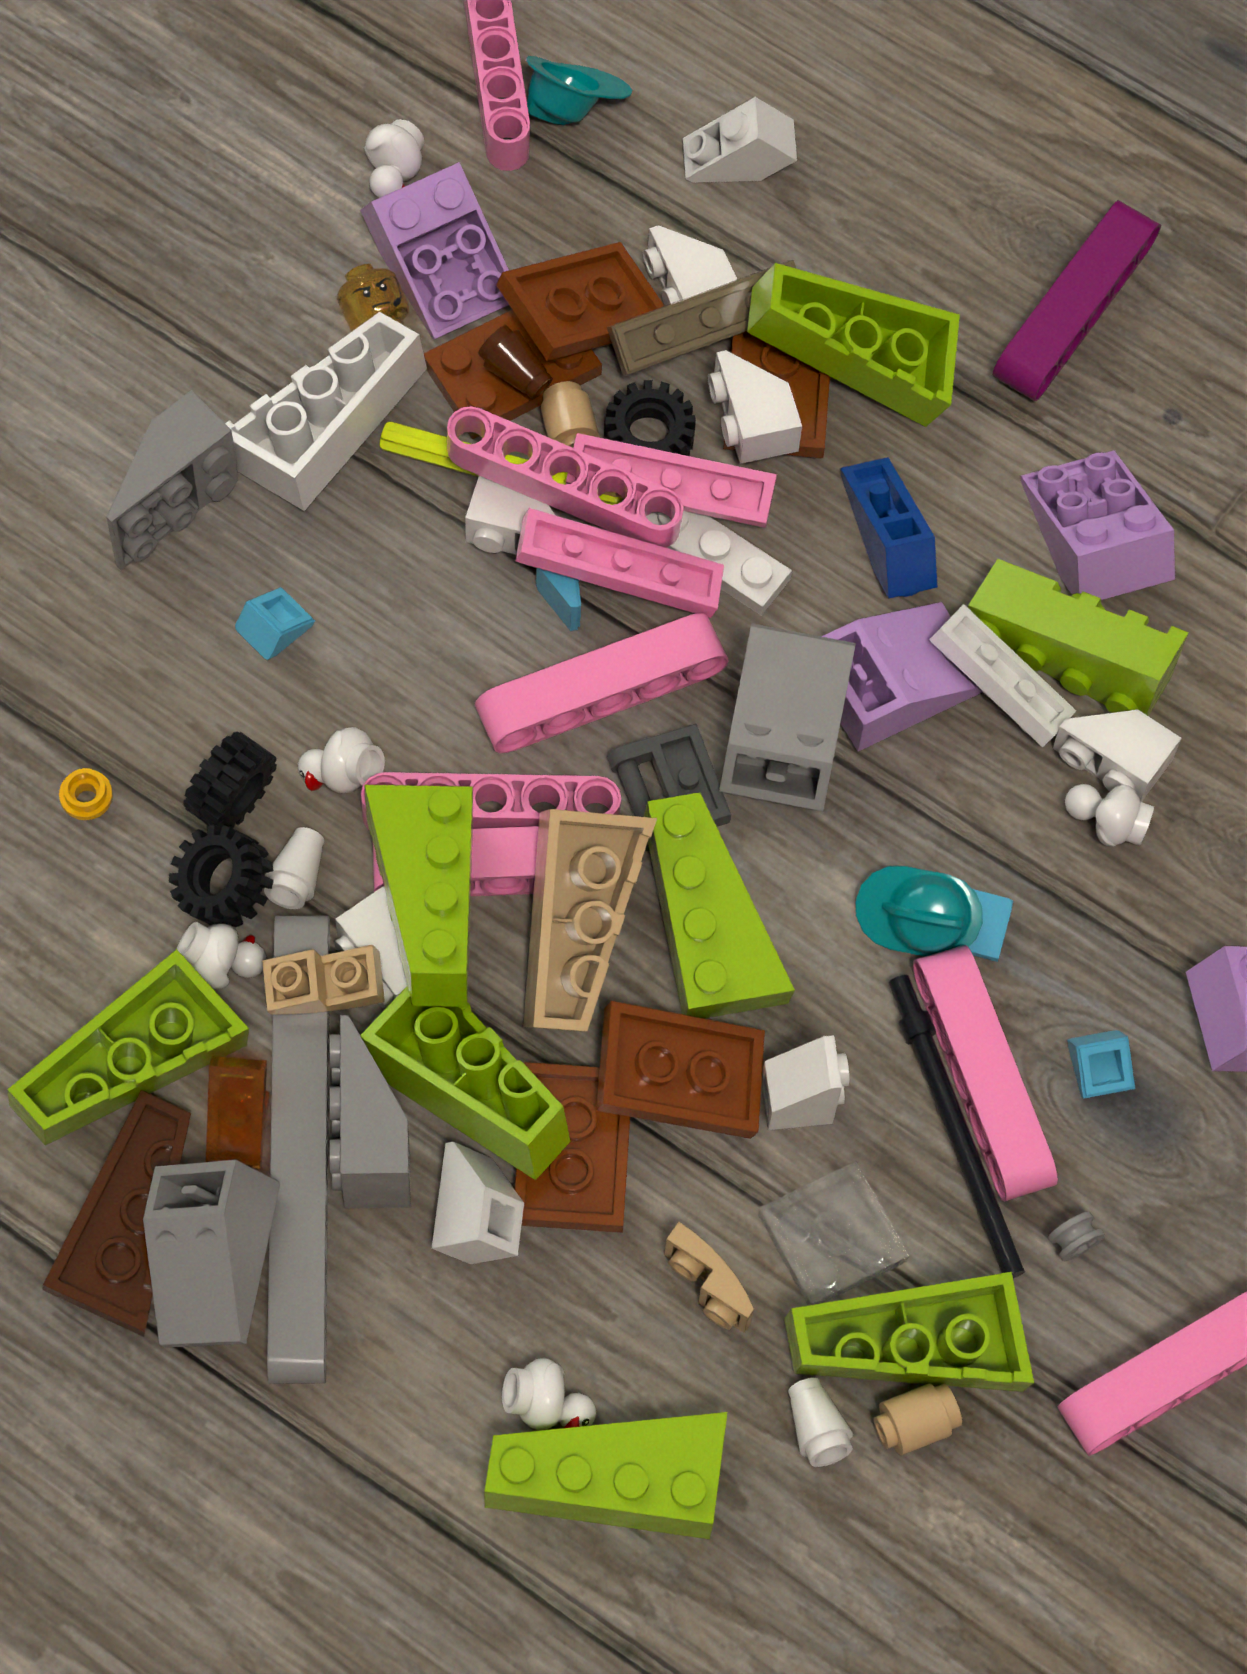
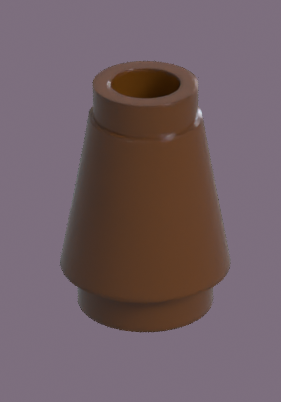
[478,325,553,400]

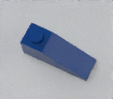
[840,457,938,599]

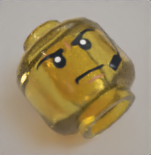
[336,264,410,332]

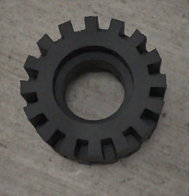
[604,380,696,456]
[183,731,277,828]
[169,824,274,927]

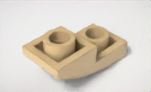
[262,945,385,1015]
[664,1222,754,1333]

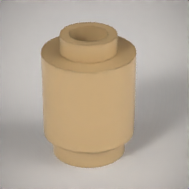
[540,381,600,448]
[874,1383,962,1456]

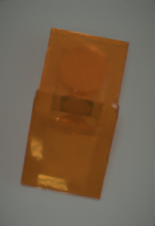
[206,1056,270,1169]

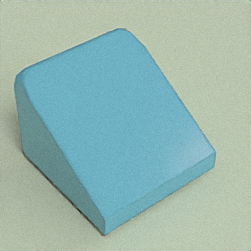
[536,568,581,631]
[235,587,315,660]
[969,889,1013,962]
[1067,1030,1135,1099]

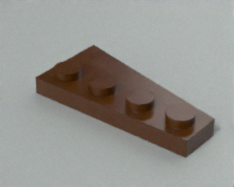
[42,1090,191,1337]

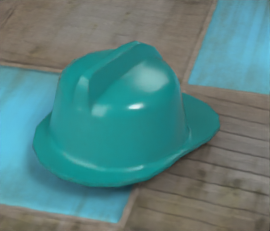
[526,56,633,125]
[856,866,983,956]

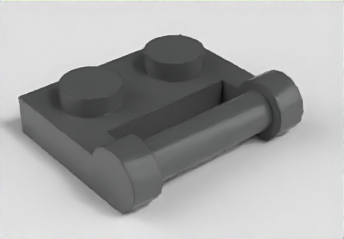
[607,724,731,851]

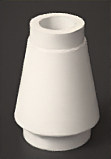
[264,827,325,909]
[788,1378,853,1467]

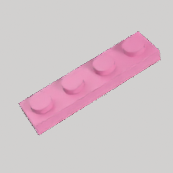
[566,433,777,528]
[515,508,724,618]

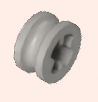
[1048,1211,1105,1262]

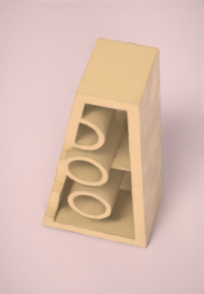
[523,809,657,1031]

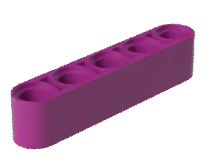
[992,200,1161,401]

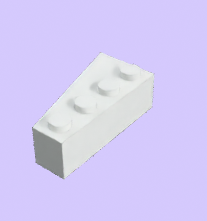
[225,312,427,511]

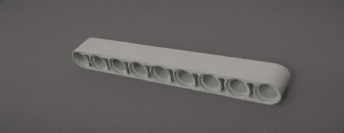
[267,915,330,1384]

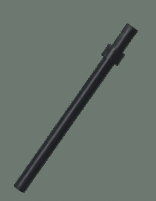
[889,975,1025,1278]

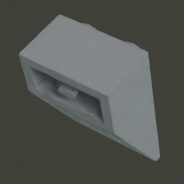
[107,390,238,570]
[719,623,856,811]
[330,1015,411,1209]
[143,1160,280,1348]

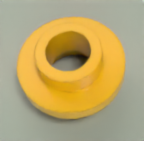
[59,768,113,820]

